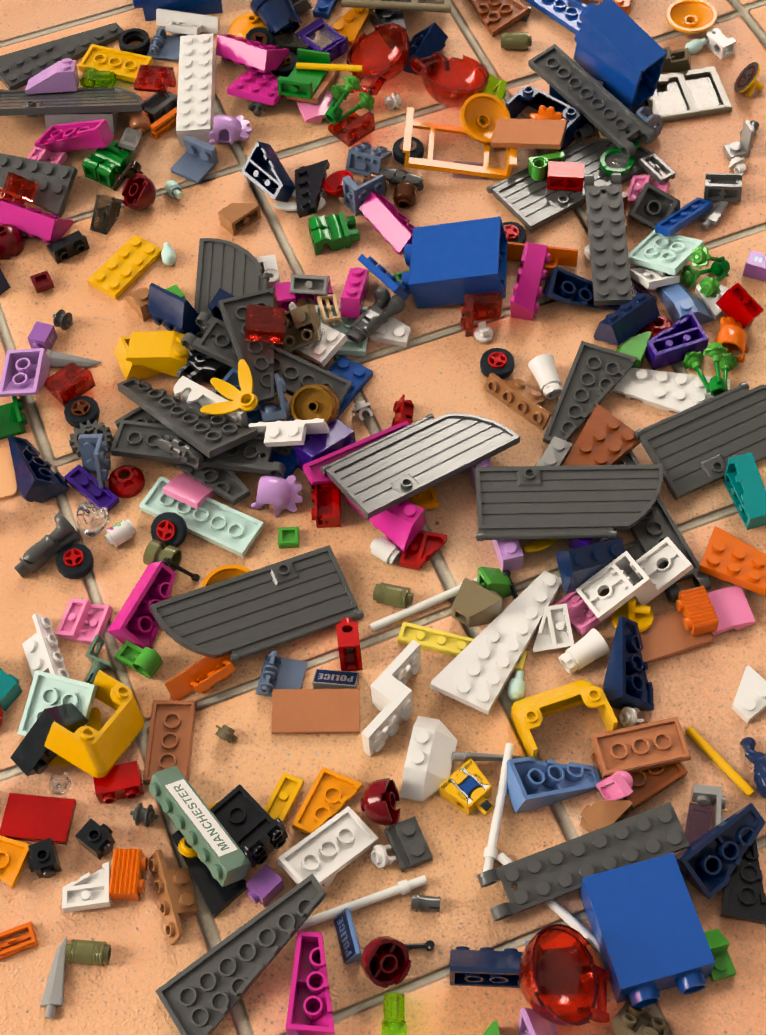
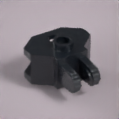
[176,349,221,384]

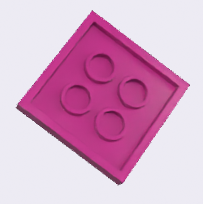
[227,69,284,106]

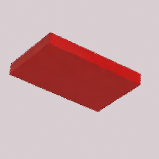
[0,793,77,845]

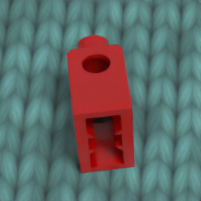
[336,618,363,672]

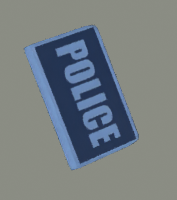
[334,908,362,964]

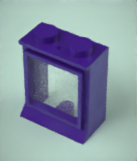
[296,17,349,62]

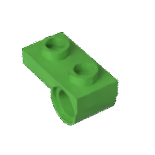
[528,152,565,181]
[114,640,163,679]

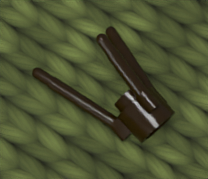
[113,160,143,191]

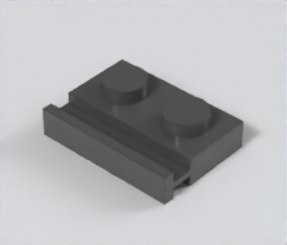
[384,816,433,872]

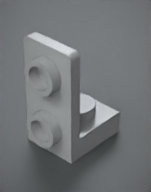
[723,120,756,162]
[691,784,726,828]

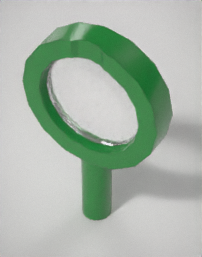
[600,141,641,176]

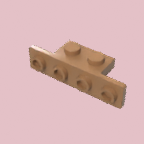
[484,373,551,430]
[148,850,199,945]

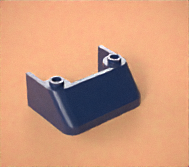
[506,85,588,152]

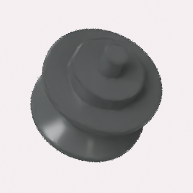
[53,309,73,330]
[130,803,158,827]

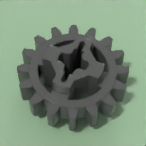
[69,420,113,458]

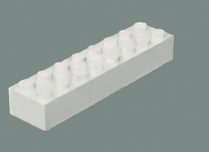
[176,33,216,146]

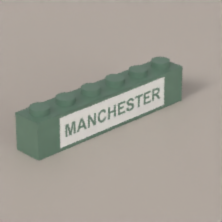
[149,765,251,887]

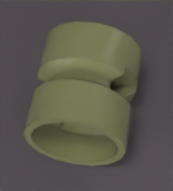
[143,539,182,572]

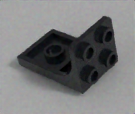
[210,784,288,868]

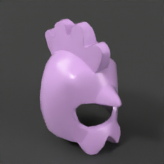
[209,115,252,145]
[250,475,303,517]

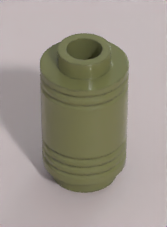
[501,32,532,50]
[373,582,413,609]
[65,939,111,966]

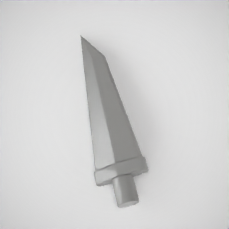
[700,201,729,230]
[46,349,101,367]
[452,752,523,762]
[40,936,67,1020]

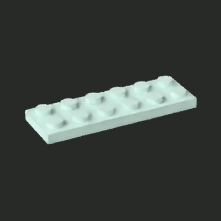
[139,476,264,557]

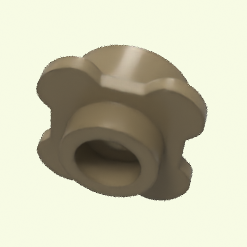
[215,724,238,743]

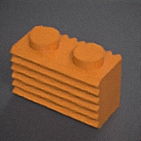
[676,586,719,637]
[109,848,148,901]

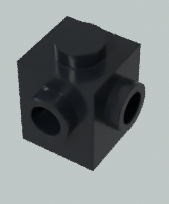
[75,819,115,860]
[28,838,62,879]

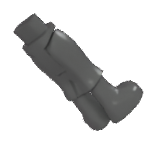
[346,286,406,344]
[14,512,81,578]

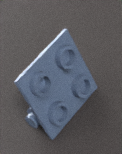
[146,27,180,61]
[256,651,308,697]

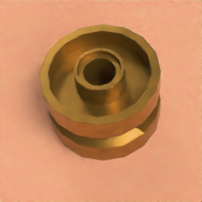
[290,384,340,425]

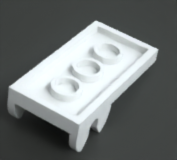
[274,302,348,367]
[173,376,249,428]
[277,806,379,887]

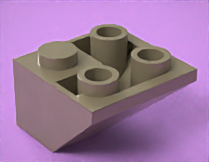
[273,304,321,352]
[452,577,502,627]
[611,1000,670,1035]

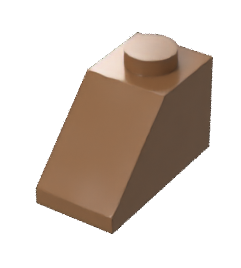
[218,203,261,236]
[125,287,152,321]
[580,800,633,833]

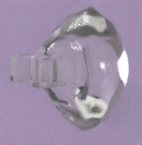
[76,502,110,537]

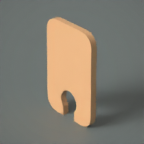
[0,448,18,500]

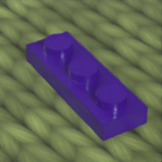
[64,465,120,514]

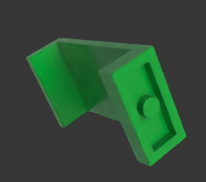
[277,48,331,100]
[0,396,28,440]

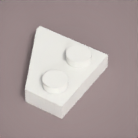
[533,603,574,653]
[731,665,766,724]

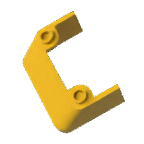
[44,670,145,778]
[511,680,618,760]

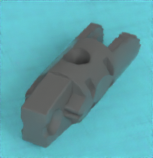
[379,166,424,191]
[155,433,204,469]

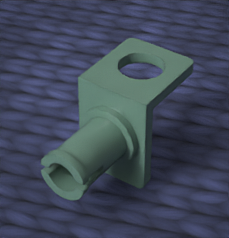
[84,634,117,684]

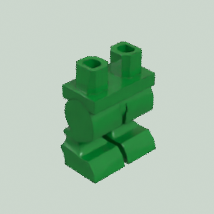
[82,140,134,189]
[308,212,360,255]

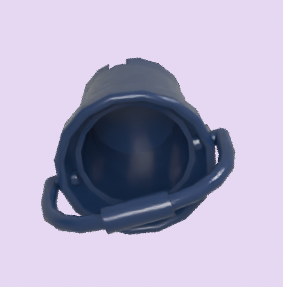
[250,0,302,40]

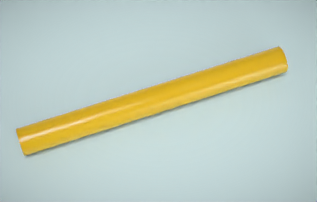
[296,62,363,72]
[685,726,755,797]

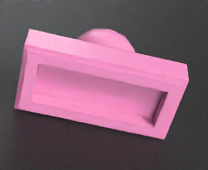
[596,771,633,801]

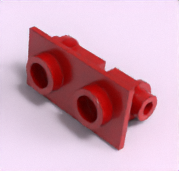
[391,394,414,427]

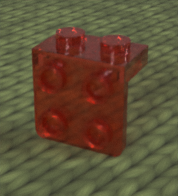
[133,65,176,93]
[328,111,375,147]
[0,172,38,205]
[460,292,502,337]
[244,304,286,344]
[44,363,96,407]

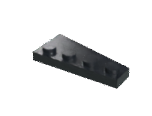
[295,159,330,218]
[172,829,247,918]
[721,839,766,925]

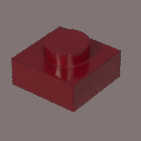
[30,271,55,294]

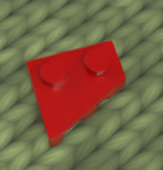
[399,530,447,570]

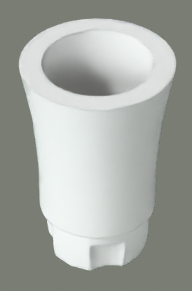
[528,354,563,400]
[558,628,610,674]

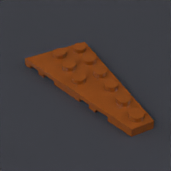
[469,0,529,37]
[562,403,641,466]

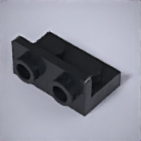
[46,230,90,264]

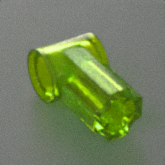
[80,67,116,87]
[382,993,407,1035]

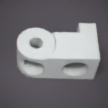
[705,28,736,60]
[257,254,280,291]

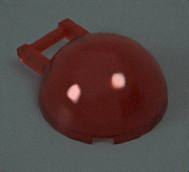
[346,23,410,95]
[410,51,489,107]
[518,924,610,1027]

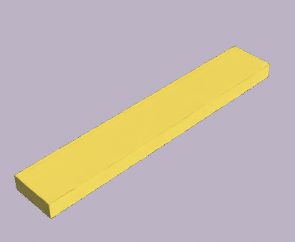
[397,622,528,672]

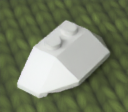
[400,716,457,803]

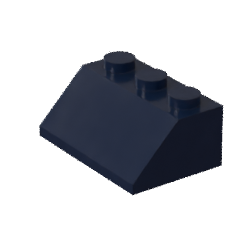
[394,23,448,75]
[147,283,201,335]
[594,293,660,345]
[555,538,625,594]
[450,946,524,988]

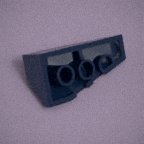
[543,266,621,310]
[8,435,70,503]
[603,616,654,711]
[675,803,766,899]

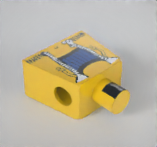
[439,758,494,816]

